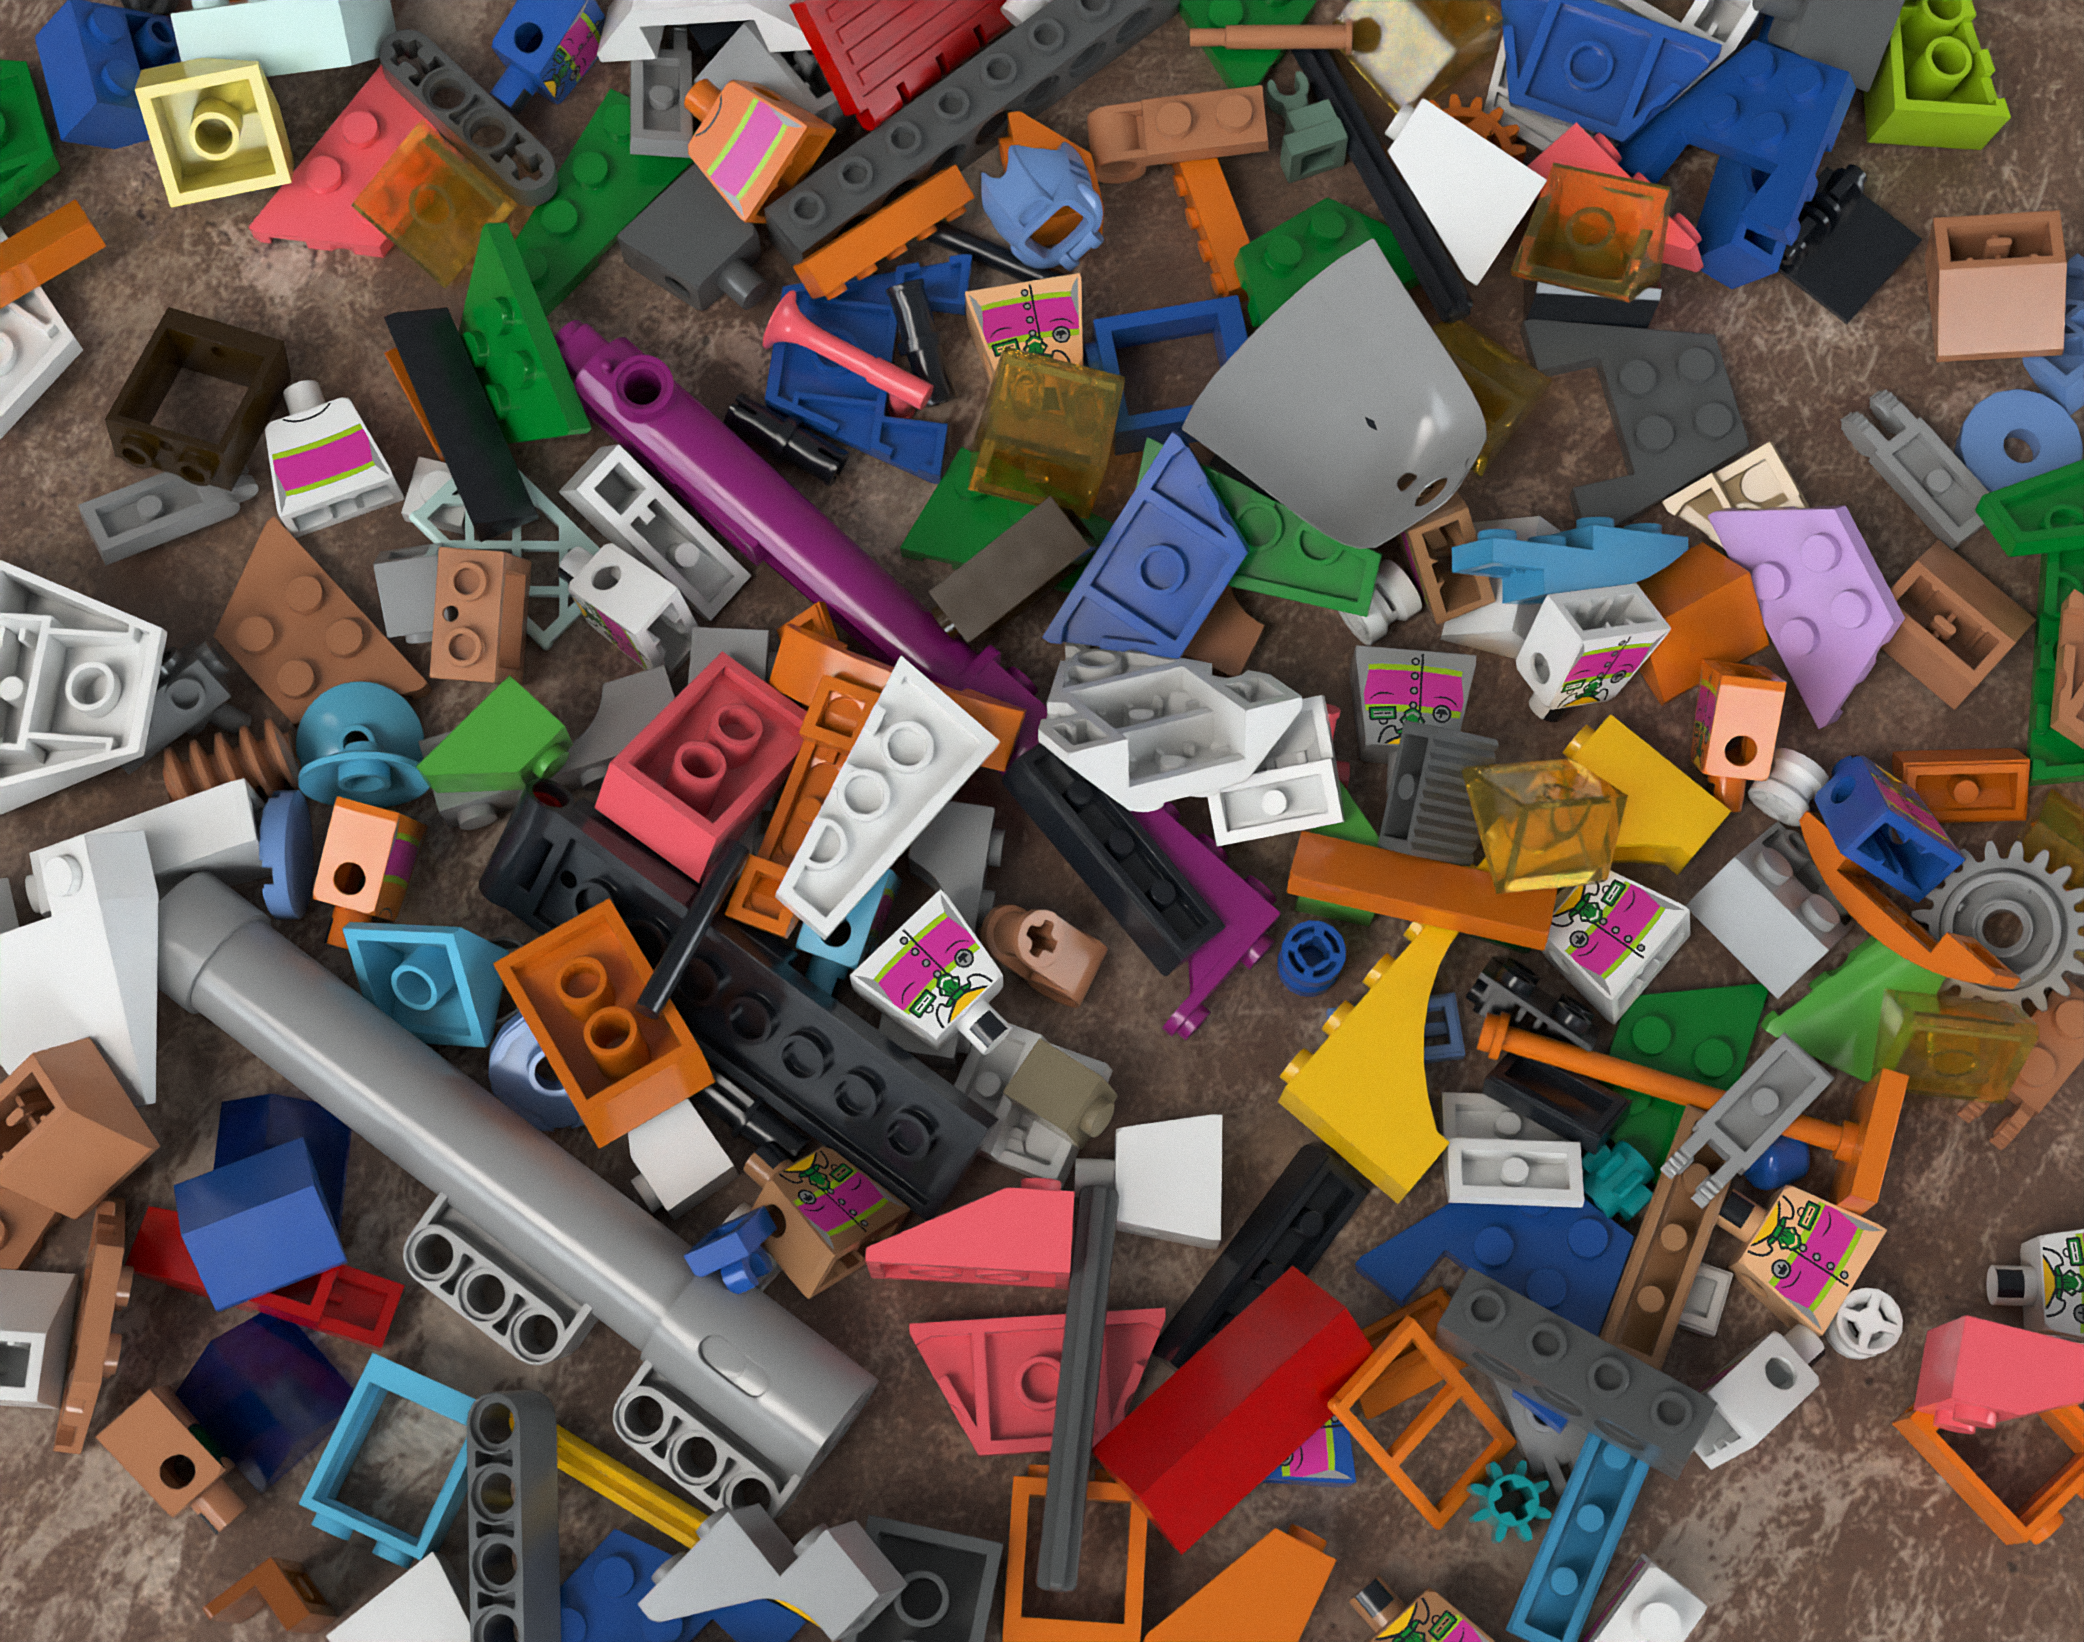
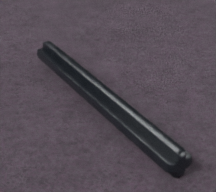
[1291,49,1473,324]

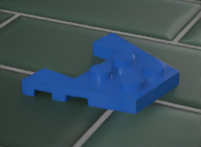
[1616,40,1856,246]
[765,254,972,484]
[1355,1198,1634,1435]
[560,1529,807,1642]

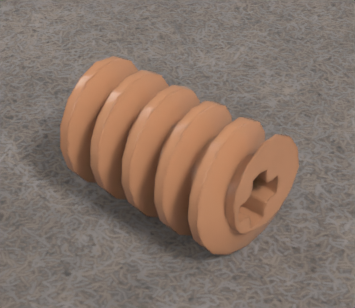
[163,718,302,803]

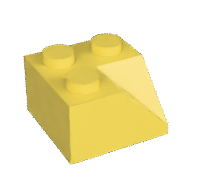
[135,58,295,208]

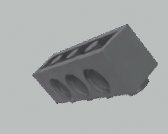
[1435,1267,1717,1481]

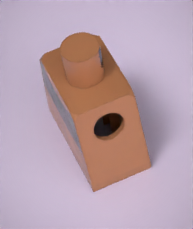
[96,1385,248,1536]

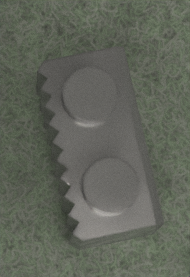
[1377,720,1499,866]

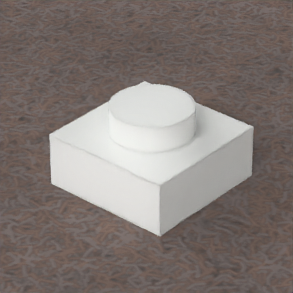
[401,457,465,535]

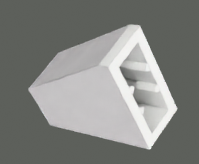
[1384,98,1547,286]

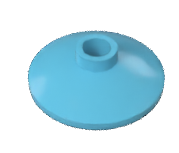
[296,681,425,768]
[298,741,430,808]

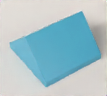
[342,922,509,1048]

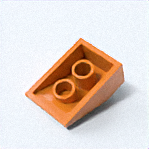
[493,898,716,1149]

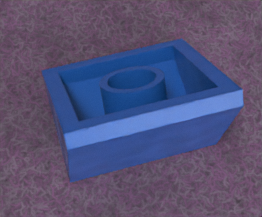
[174,1137,348,1312]

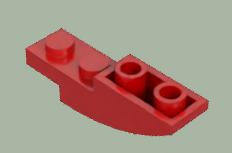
[125,1206,405,1352]

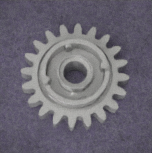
[1911,841,2084,1020]

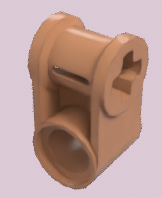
[981,904,1108,1008]

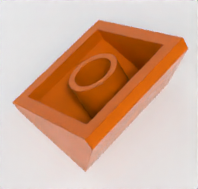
[1633,542,1770,706]

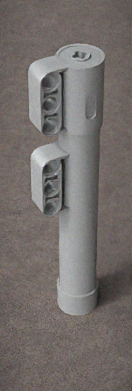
[157,870,879,1521]

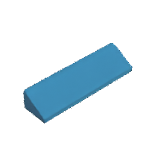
[1505,1432,1650,1642]

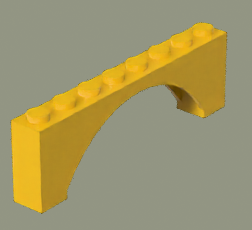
[1278,714,1731,1204]

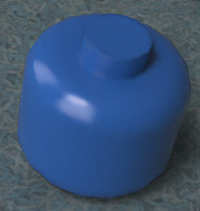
[1743,1135,1810,1191]

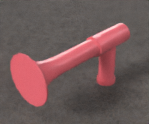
[763,290,934,419]

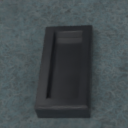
[1482,1052,1632,1155]

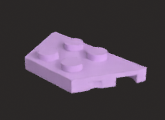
[1708,505,1905,729]

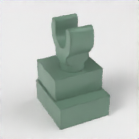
[1266,71,1348,184]

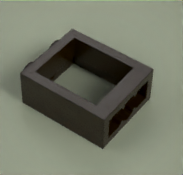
[105,307,292,491]
[929,496,1100,643]

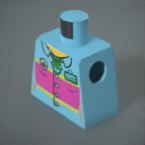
[796,869,903,1000]

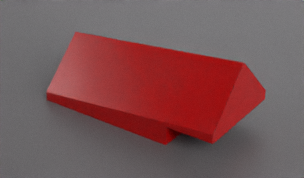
[1092,1266,1374,1555]

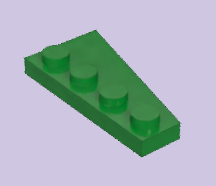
[515,88,697,317]

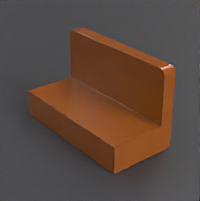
[202,1557,339,1634]

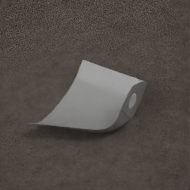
[1182,239,1487,549]

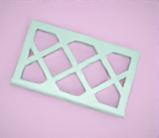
[409,469,600,651]

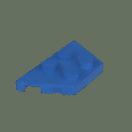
[1501,0,1722,146]
[1042,430,1251,659]

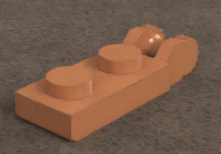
[1957,976,2084,1150]

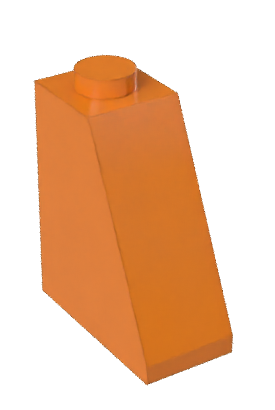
[1141,1524,1337,1642]

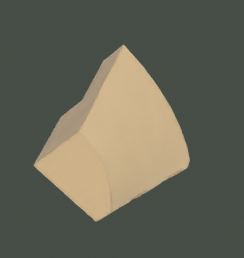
[1662,442,1810,548]

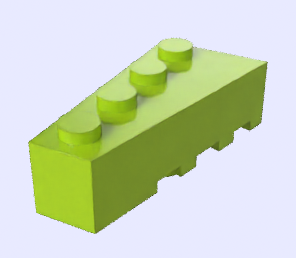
[1863,0,2011,150]

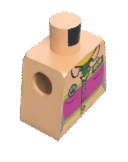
[965,273,1083,426]
[1715,1185,1887,1337]

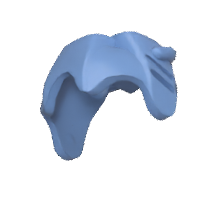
[981,142,1104,271]

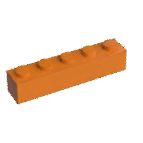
[1166,158,1250,303]
[792,164,975,300]

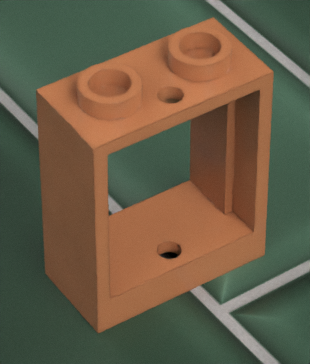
[429,547,532,686]

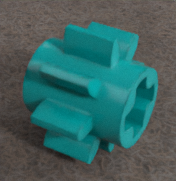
[1581,1141,1655,1222]
[1466,1460,1552,1544]

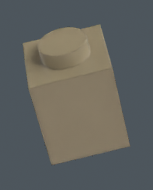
[1003,1038,1118,1150]

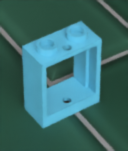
[299,1353,476,1569]

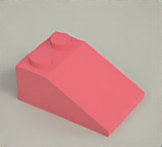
[594,651,807,883]
[865,1178,1075,1290]
[1913,1315,2084,1434]

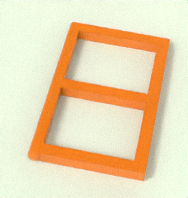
[1327,1315,1517,1530]

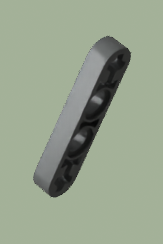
[379,29,558,207]

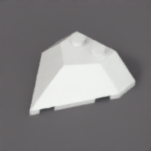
[597,0,811,62]
[1038,642,1302,812]

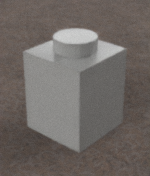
[373,542,456,644]

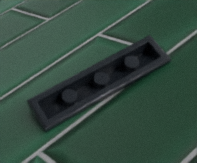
[384,307,539,542]
[1001,743,1226,976]
[1152,1145,1369,1372]

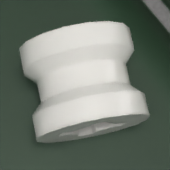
[1748,748,1829,826]
[1825,1287,1903,1360]

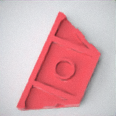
[249,61,456,258]
[909,1308,1166,1457]

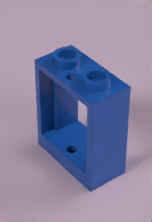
[1083,295,1248,456]

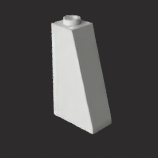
[25,778,273,918]

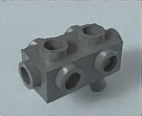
[120,640,252,775]

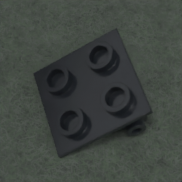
[1778,164,1922,325]
[1465,957,1600,1052]

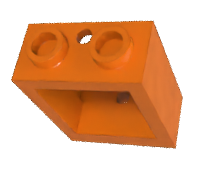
[1892,1401,2084,1545]
[1002,1465,1148,1642]

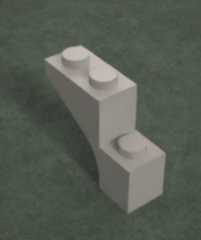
[638,1503,908,1642]

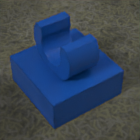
[684,1205,777,1294]

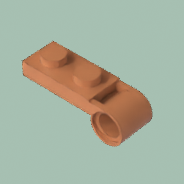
[1087,85,1269,184]

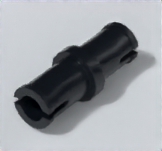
[886,278,959,409]
[723,392,849,487]

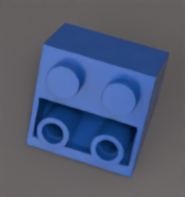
[35,0,181,149]

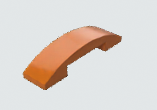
[768,623,1027,772]
[724,674,881,939]
[1799,810,2021,989]

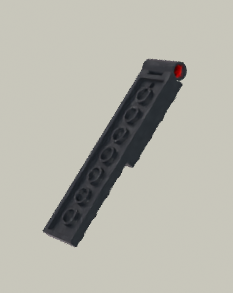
[479,778,999,1221]

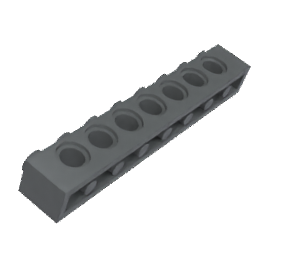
[764,0,1179,269]

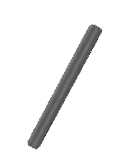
[1036,1185,1119,1593]

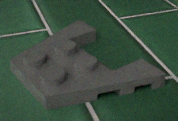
[1520,319,1750,528]

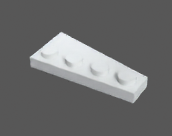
[775,656,1000,940]

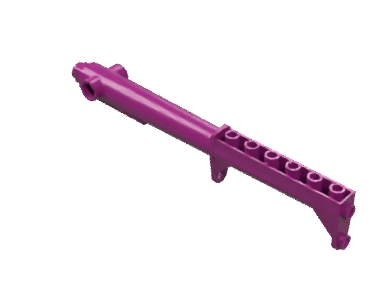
[554,319,1281,1041]

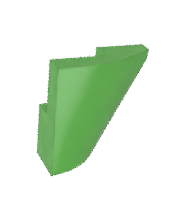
[1760,936,1946,1083]

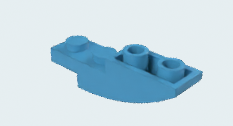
[1452,517,1689,605]

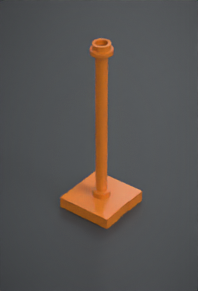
[1476,1011,1909,1216]

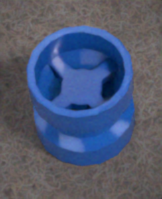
[1277,920,1346,997]

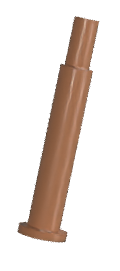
[1190,18,1352,55]

